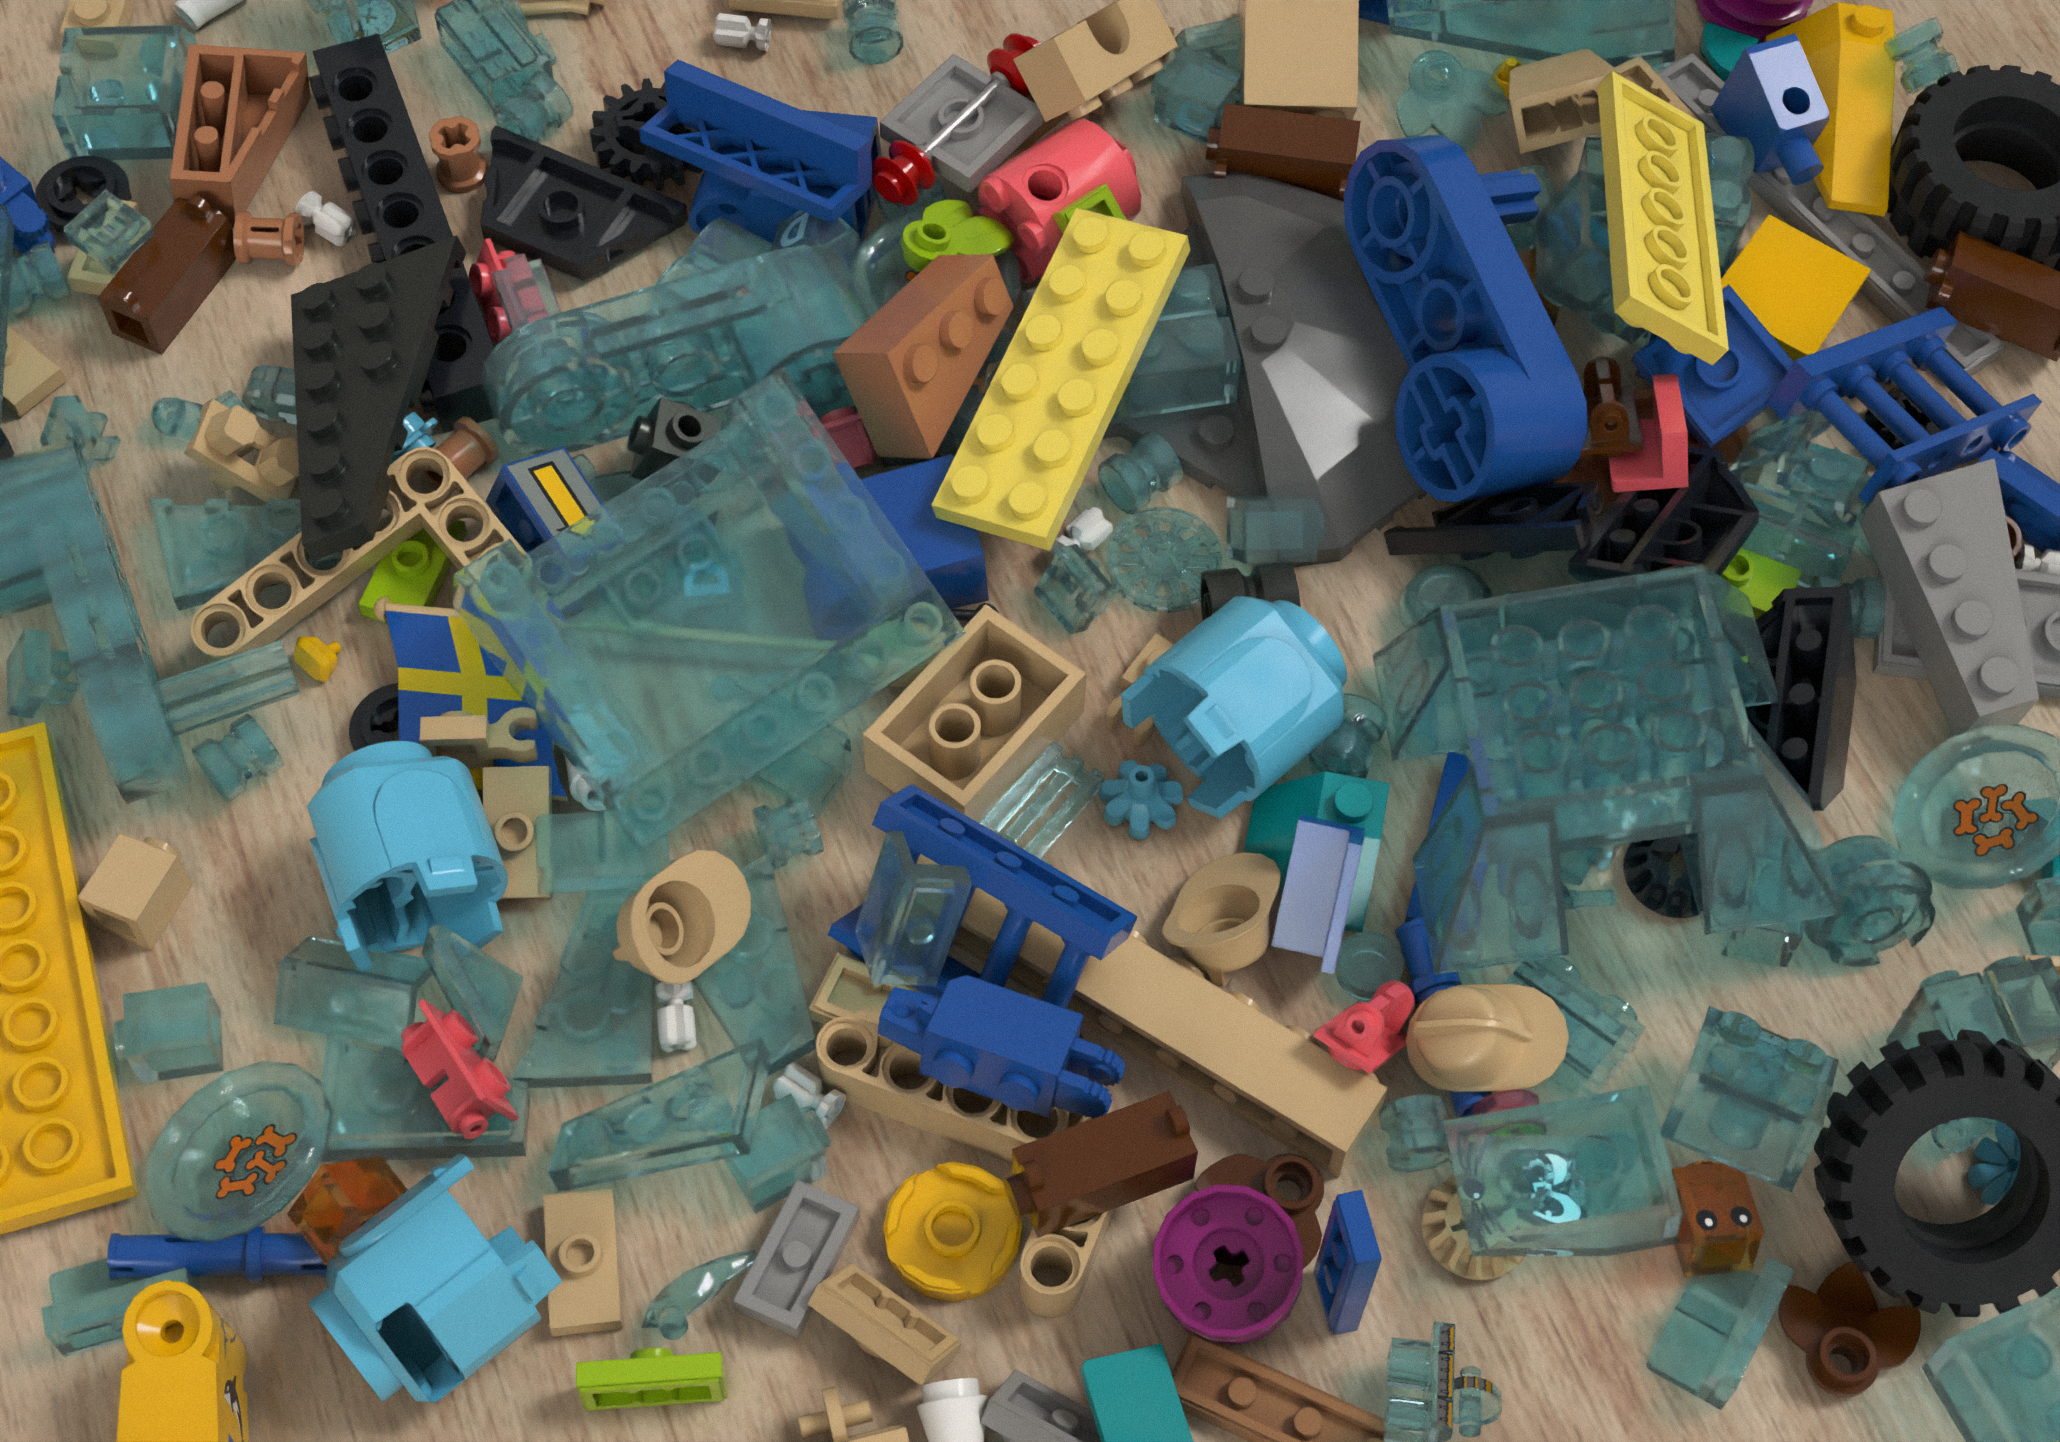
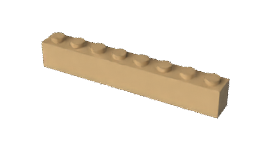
[898,854,1388,1178]

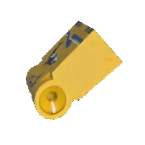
[116,1280,249,1442]

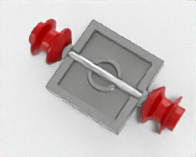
[872,33,1043,206]

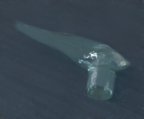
[642,1250,757,1340]

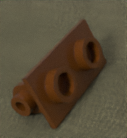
[1580,356,1643,458]

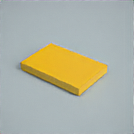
[1721,214,1872,362]

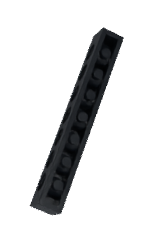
[308,33,513,433]

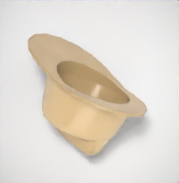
[611,850,751,985]
[1162,852,1281,987]
[1406,984,1569,1092]

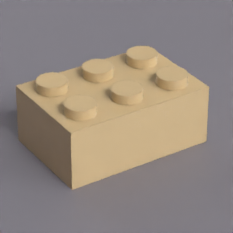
[863,604,1086,825]

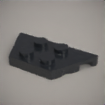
[480,125,688,281]
[1384,481,1604,560]

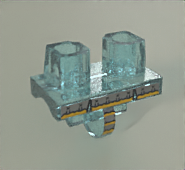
[1383,1321,1502,1442]

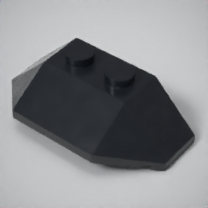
[1568,446,1759,606]
[1704,586,1857,811]

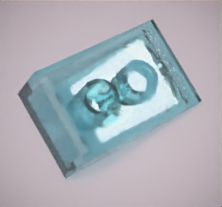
[1442,1085,1683,1257]

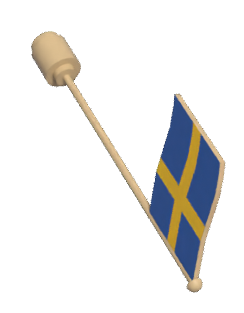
[374,596,946,801]

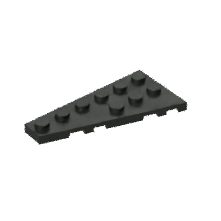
[291,235,466,561]

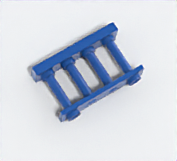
[1767,306,2042,504]
[828,784,1138,1039]

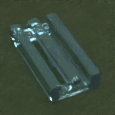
[979,741,1105,859]

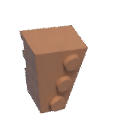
[170,44,311,227]
[832,254,1014,459]

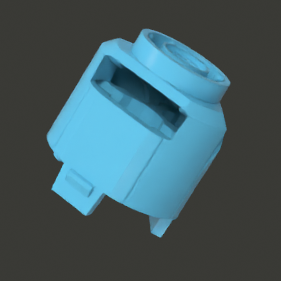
[1121,596,1347,819]
[307,741,508,972]
[308,1153,562,1403]

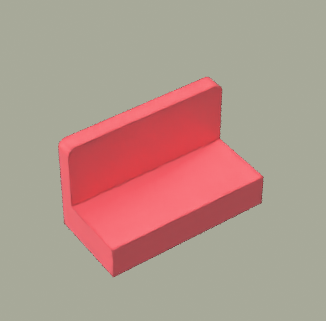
[1608,373,1689,492]

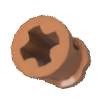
[429,116,487,193]
[233,211,305,266]
[422,416,499,489]

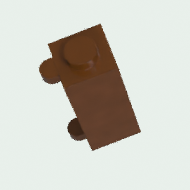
[1205,104,1361,201]
[98,195,236,355]
[1923,230,2060,362]
[1004,1091,1198,1237]

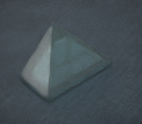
[422,923,524,1062]

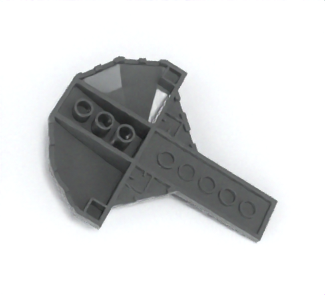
[883,171,1428,567]

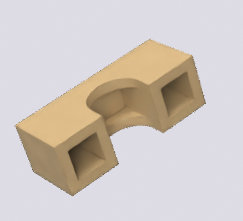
[1013,0,1178,122]

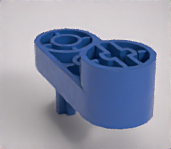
[1344,135,1587,502]

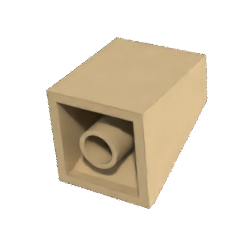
[1237,0,1359,120]

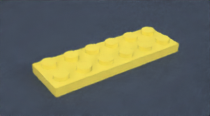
[1598,71,1729,366]
[931,208,1190,551]

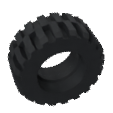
[1887,65,2060,272]
[1813,1029,2060,1317]

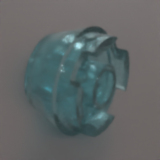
[1803,835,1936,967]

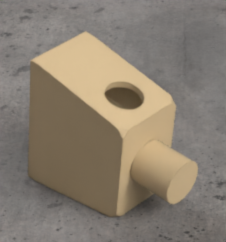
[1509,49,1618,154]

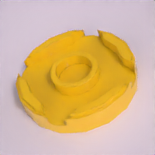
[883,1162,1022,1302]

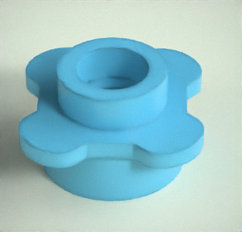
[390,412,438,464]

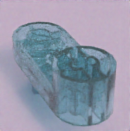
[482,245,870,454]
[0,437,301,804]

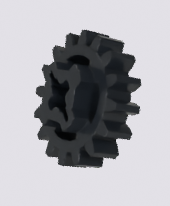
[590,78,713,191]

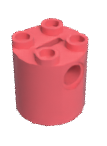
[973,118,1142,283]

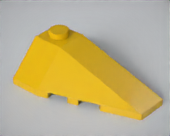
[1764,2,1896,217]

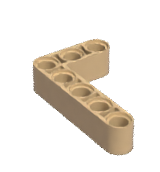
[190,447,534,669]
[815,1016,1116,1318]

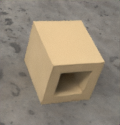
[77,832,192,950]

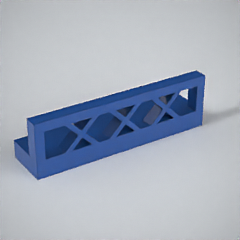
[639,60,872,224]

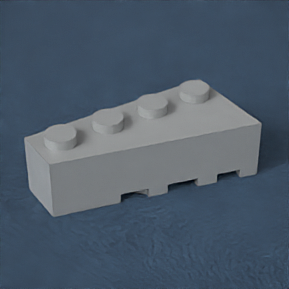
[1859,458,2039,743]

